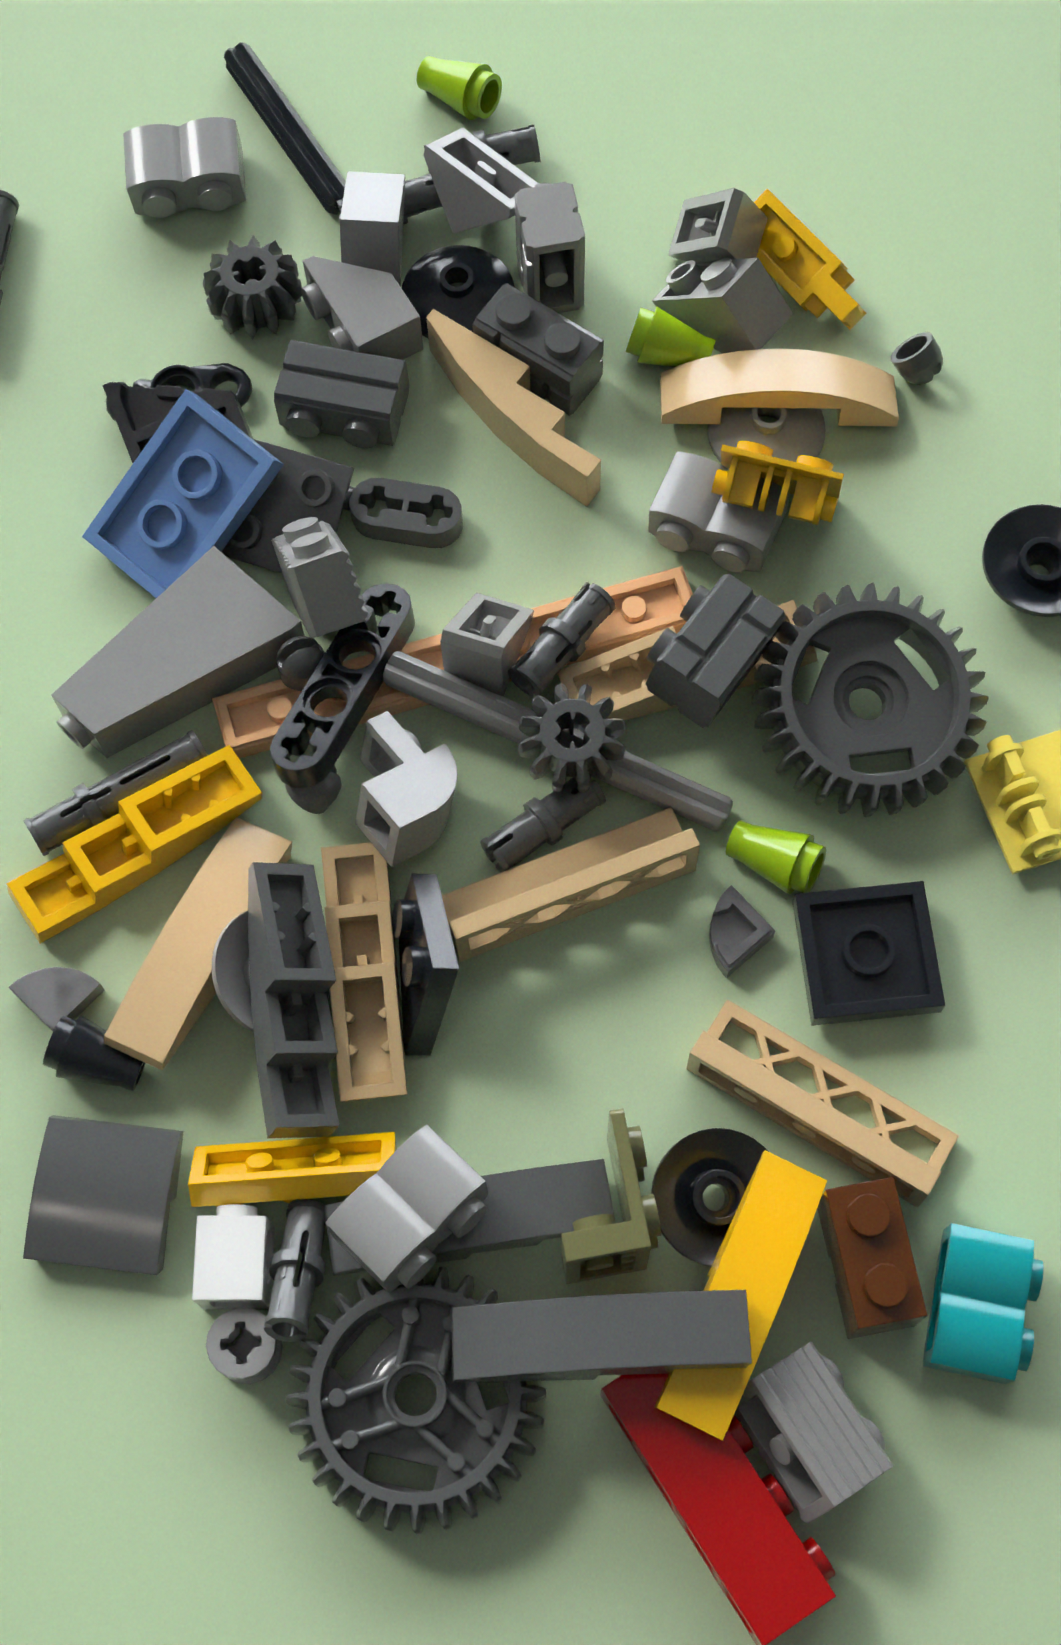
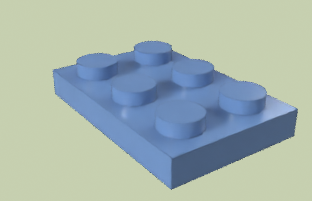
[82,389,284,598]

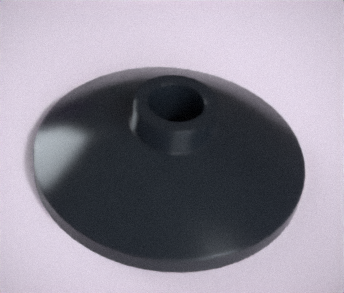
[402,245,515,339]
[982,504,1061,617]
[651,1128,769,1266]

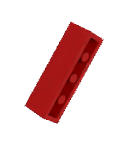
[600,1374,836,1645]

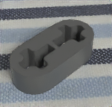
[349,478,463,548]

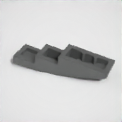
[248,862,340,1139]
[324,1159,616,1276]
[451,1290,752,1382]

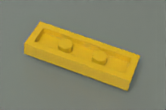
[188,1132,397,1207]

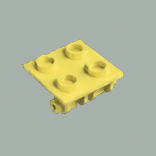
[964,730,1061,875]

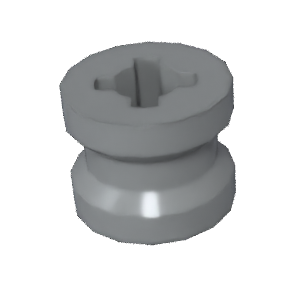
[206,1307,283,1385]

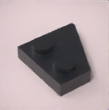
[392,873,459,1056]

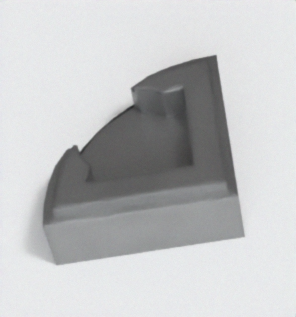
[709,885,775,978]
[8,967,105,1031]

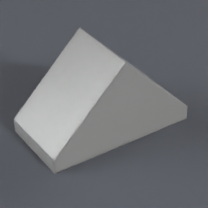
[423,128,539,234]
[340,172,406,287]
[668,188,768,263]
[440,593,534,697]

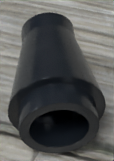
[43,1015,146,1091]

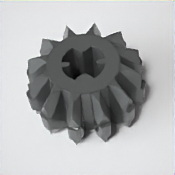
[203,235,302,339]
[518,683,626,793]

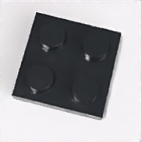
[792,881,945,1026]

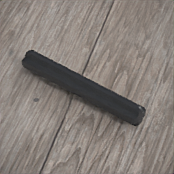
[224,42,346,215]

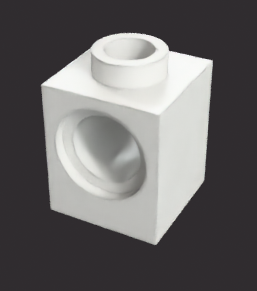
[192,1204,275,1310]

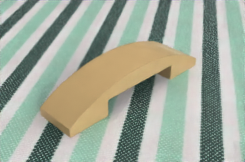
[660,349,899,427]

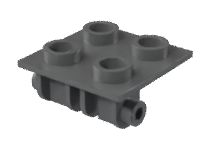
[222,439,355,573]

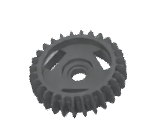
[751,583,989,817]
[286,1266,546,1534]

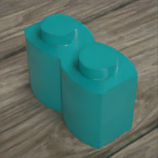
[923,1223,1044,1384]

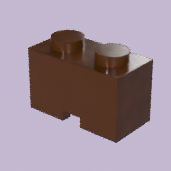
[817,1177,928,1339]

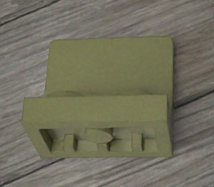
[561,1108,661,1284]

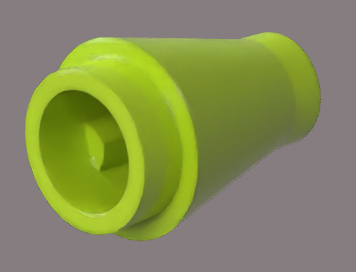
[416,56,502,120]
[625,306,716,367]
[726,820,826,895]

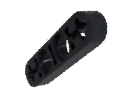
[270,583,415,789]

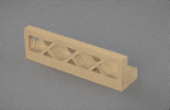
[442,807,700,962]
[686,999,959,1208]

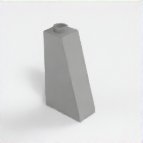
[51,546,305,758]

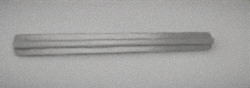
[383,651,733,831]

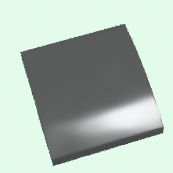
[23,1115,184,1275]

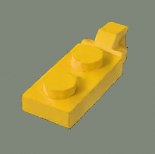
[754,189,867,330]

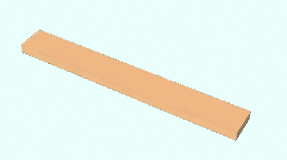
[212,566,693,759]

